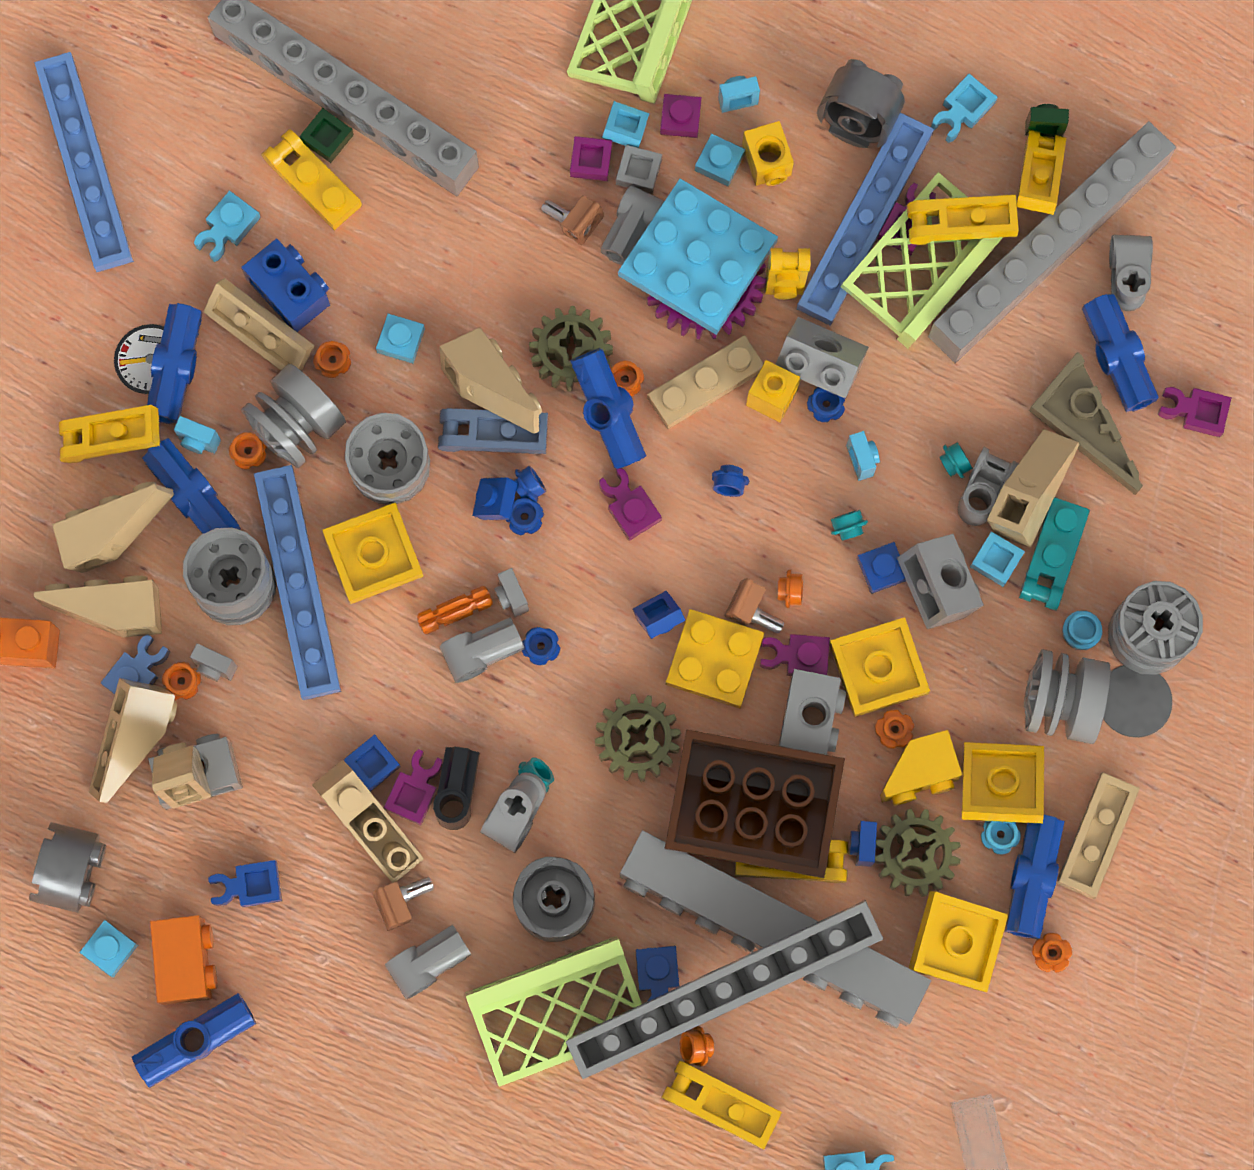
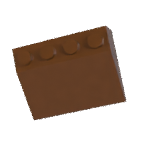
[665,729,845,878]

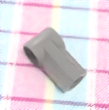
[601,185,664,265]
[439,617,524,683]
[385,925,471,999]

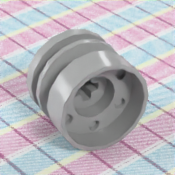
[241,364,346,468]
[345,413,430,504]
[183,527,276,625]
[1108,581,1203,675]
[1024,649,1111,744]

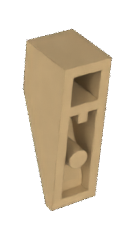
[89,678,177,803]
[152,743,212,809]

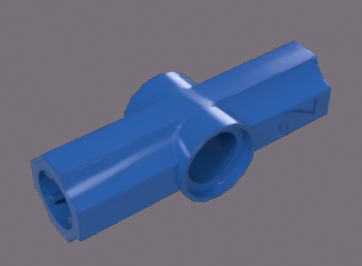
[1082,294,1159,412]
[147,303,202,424]
[570,348,646,469]
[142,438,241,534]
[1005,815,1065,940]
[132,993,257,1088]

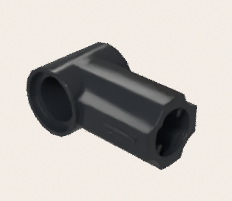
[433,747,480,830]

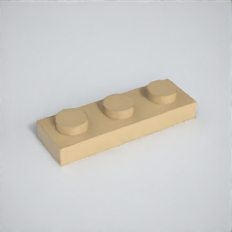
[203,278,315,371]
[647,335,764,429]
[1056,772,1140,899]

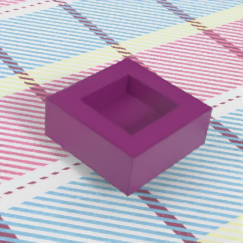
[660,94,702,138]
[570,136,612,181]

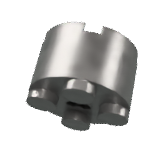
[817,59,905,148]
[29,822,106,913]
[513,857,595,942]

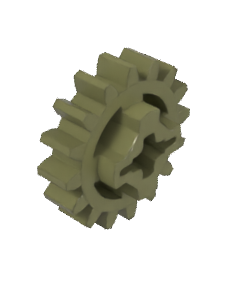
[529,306,613,391]
[595,694,681,782]
[875,809,961,897]

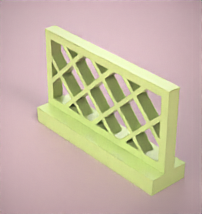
[567,0,692,104]
[840,172,1003,349]
[465,936,642,1087]

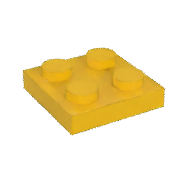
[322,502,424,604]
[665,609,765,709]
[829,617,930,717]
[962,742,1044,824]
[909,891,1008,993]

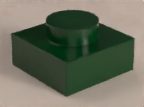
[1025,104,1069,137]
[299,108,354,163]

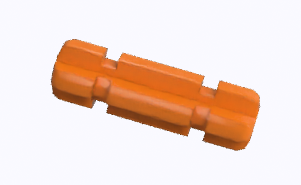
[417,586,493,634]

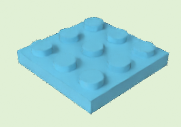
[618,179,778,335]

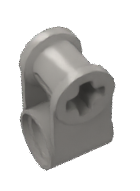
[1109,235,1153,311]
[958,447,1019,526]
[481,773,546,853]

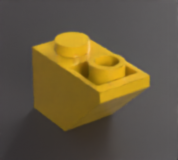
[880,730,962,806]

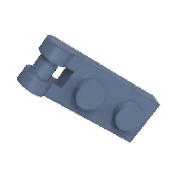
[438,408,548,454]

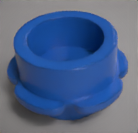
[807,387,845,422]
[514,465,546,502]
[712,465,750,497]
[506,498,544,535]
[522,627,560,665]

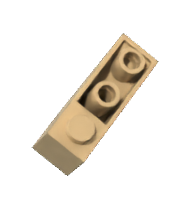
[440,327,542,434]
[987,429,1079,548]
[52,482,174,573]
[34,575,162,638]
[312,760,424,883]

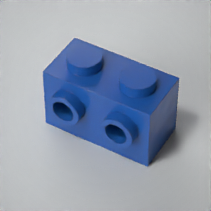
[241,238,330,332]

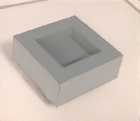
[616,145,662,194]
[494,568,529,617]
[190,643,238,682]

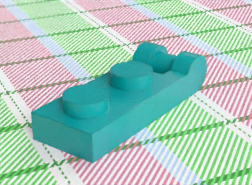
[1019,497,1090,611]

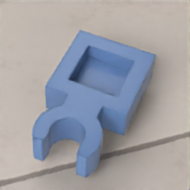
[101,634,170,694]

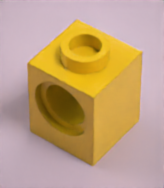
[742,121,794,186]
[746,360,800,423]

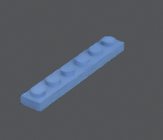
[34,52,134,272]
[797,112,934,326]
[254,465,342,700]

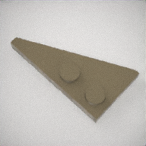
[1029,352,1143,495]

